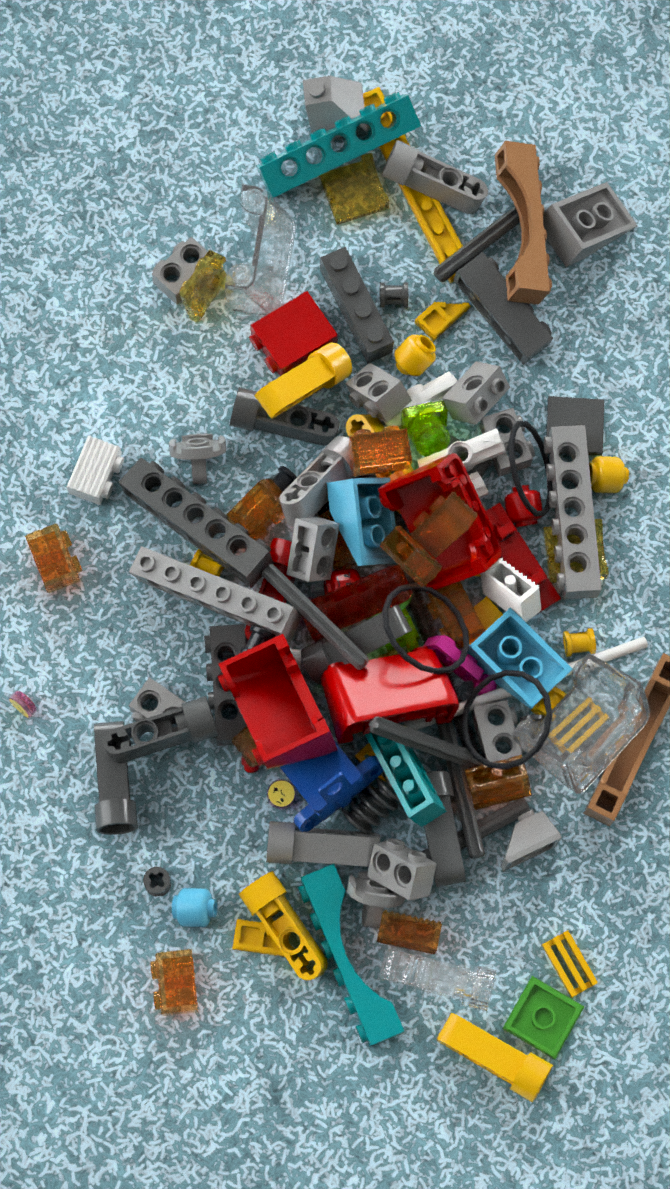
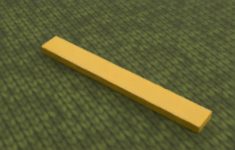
[363,87,463,283]

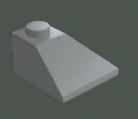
[303,75,368,141]
[500,810,562,872]

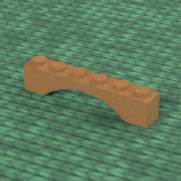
[494,141,552,305]
[583,653,670,827]

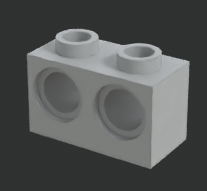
[152,237,216,305]
[345,363,412,422]
[479,408,535,477]
[286,516,340,582]
[129,677,185,732]
[471,699,525,769]
[367,838,437,901]

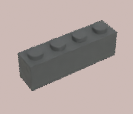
[320,247,394,364]
[453,252,553,365]

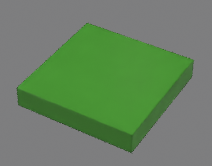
[502,976,584,1060]

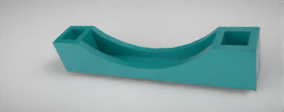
[297,863,404,1047]

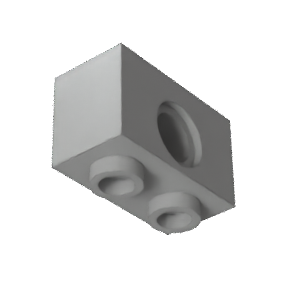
[442,361,510,425]

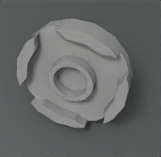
[169,434,226,484]
[346,871,405,928]

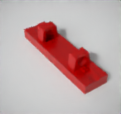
[486,502,561,615]

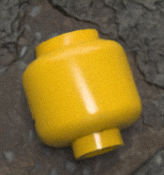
[394,335,436,376]
[589,456,629,494]

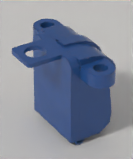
[279,740,383,832]

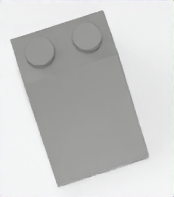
[543,182,638,267]

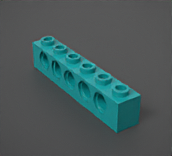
[256,92,422,198]
[365,723,447,827]

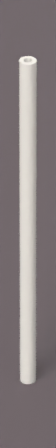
[403,636,648,730]

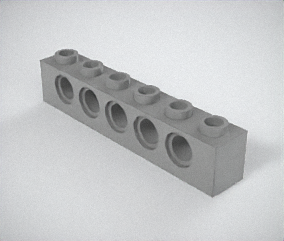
[544,425,602,600]
[129,546,302,642]

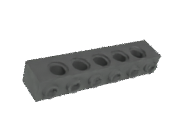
[118,457,274,588]

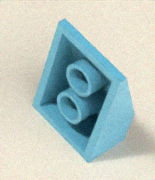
[327,478,400,566]
[467,608,572,709]

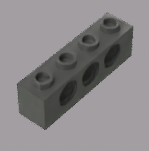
[204,624,252,746]

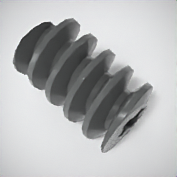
[341,774,400,834]

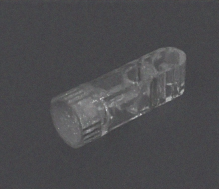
[378,949,497,1012]

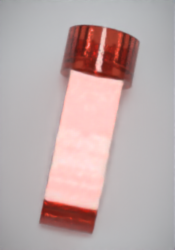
[302,565,412,642]

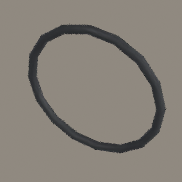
[508,421,553,517]
[382,583,469,674]
[461,670,553,770]

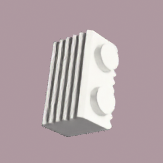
[67,436,124,505]
[480,558,541,622]

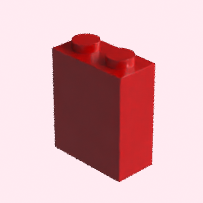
[249,291,338,376]

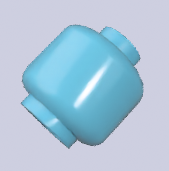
[172,888,218,927]

